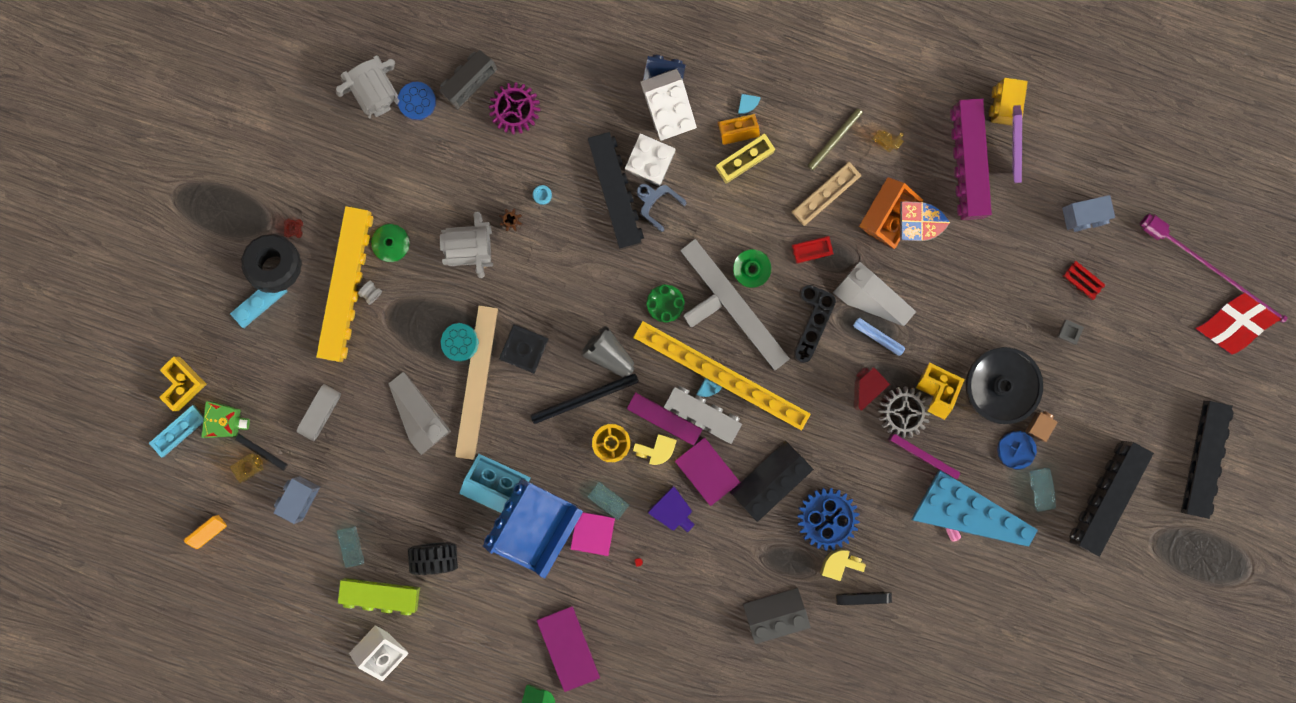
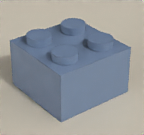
[1062,195,1115,232]
[274,476,320,524]

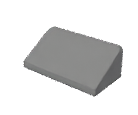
[683,294,722,327]

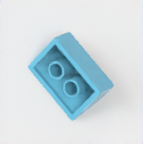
[459,454,530,513]

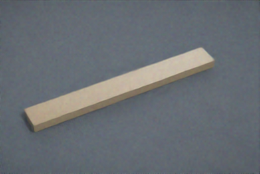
[455,306,498,460]

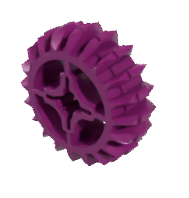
[489,82,541,135]

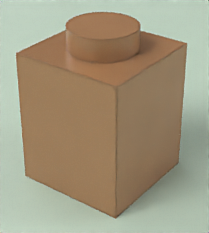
[1025,411,1058,442]

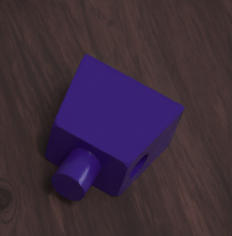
[648,485,695,532]

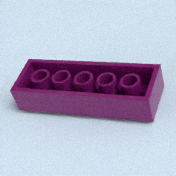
[950,99,992,220]

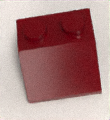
[854,367,890,411]

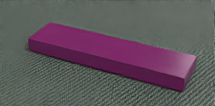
[627,393,703,446]
[888,434,960,479]

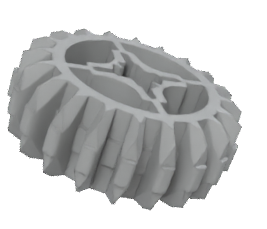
[878,387,931,438]

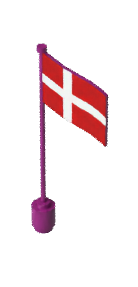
[1140,213,1288,355]

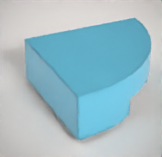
[738,94,761,114]
[696,378,722,397]

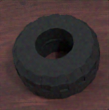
[241,234,302,293]

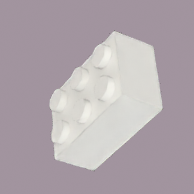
[640,69,697,141]

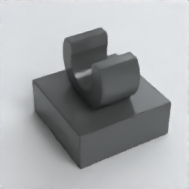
[1057,319,1084,345]

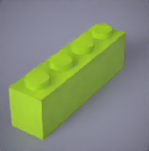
[338,578,420,615]

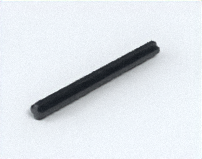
[531,374,639,424]

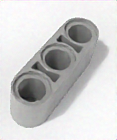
[296,384,341,442]

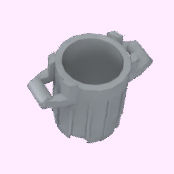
[336,55,399,119]
[440,212,493,278]

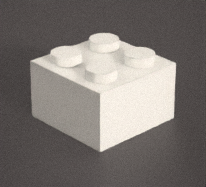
[625,133,676,187]

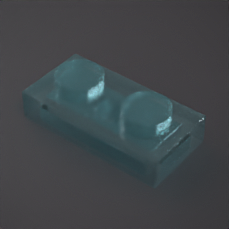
[588,481,630,520]

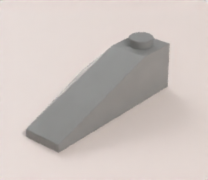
[833,262,916,326]

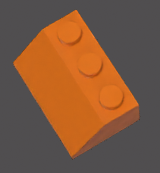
[859,177,923,249]

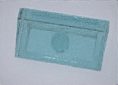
[337,526,364,568]

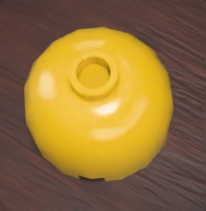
[592,424,630,462]

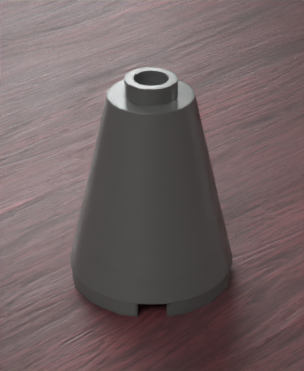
[581,326,635,377]

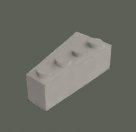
[663,386,742,444]

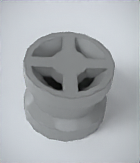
[358,280,382,305]

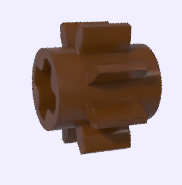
[499,209,523,232]

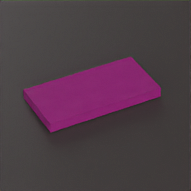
[537,606,600,692]

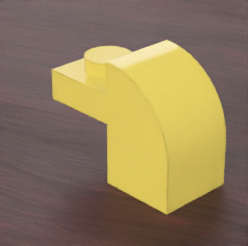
[633,434,677,465]
[820,549,866,581]

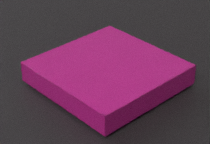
[571,512,615,556]

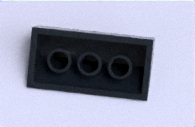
[730,440,814,522]

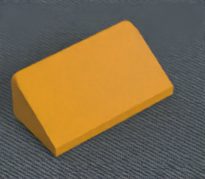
[718,114,760,145]
[184,515,227,549]

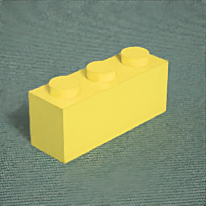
[716,134,775,184]

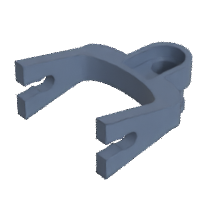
[637,184,687,232]

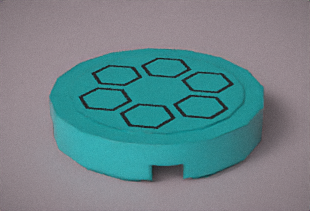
[441,323,479,362]

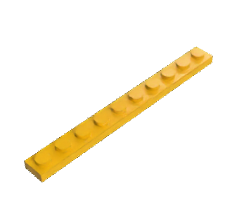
[634,321,811,431]

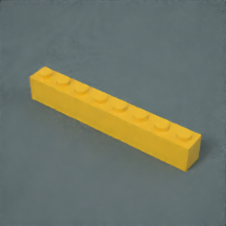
[316,206,373,362]

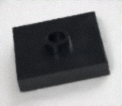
[499,324,549,374]

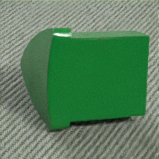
[522,685,555,703]

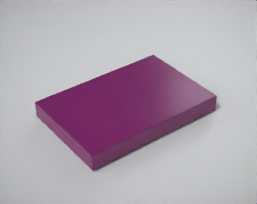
[675,437,741,506]

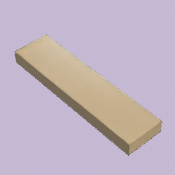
[791,162,862,226]

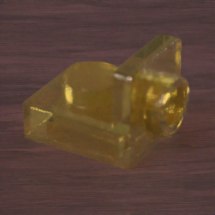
[872,130,904,152]

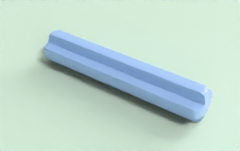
[853,318,905,356]

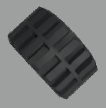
[408,542,458,575]

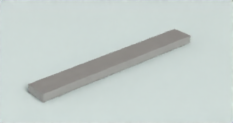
[680,239,790,371]

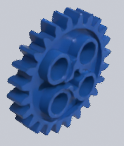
[797,488,860,551]

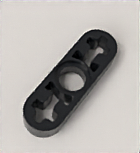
[836,592,892,605]

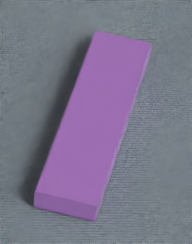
[1012,105,1022,183]

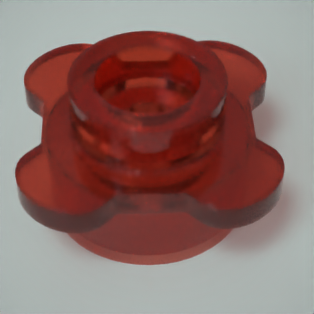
[284,219,303,238]

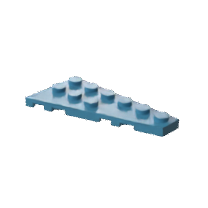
[911,470,1038,547]

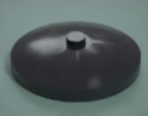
[966,347,1044,424]

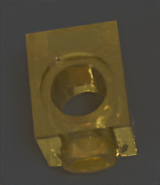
[230,454,264,483]

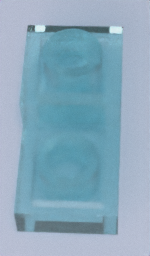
[1030,468,1056,512]

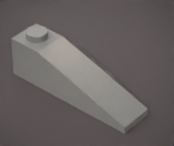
[388,372,451,455]

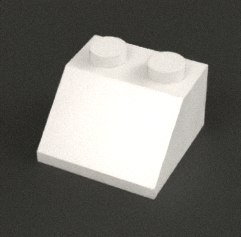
[349,625,409,681]

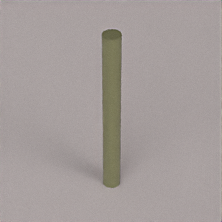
[808,108,863,171]

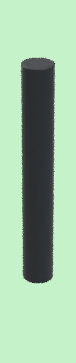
[235,434,288,471]

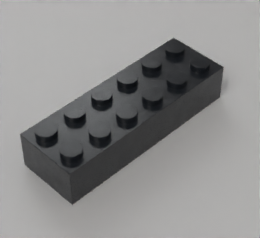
[1069,441,1154,557]

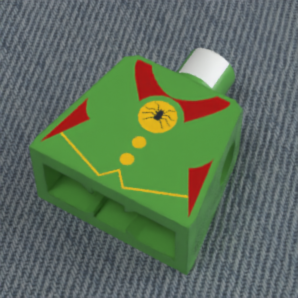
[201,401,250,438]

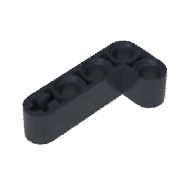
[794,285,836,363]

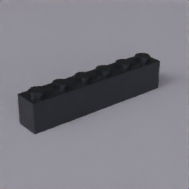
[588,132,644,250]
[1180,401,1234,519]

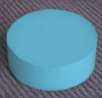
[533,185,552,205]

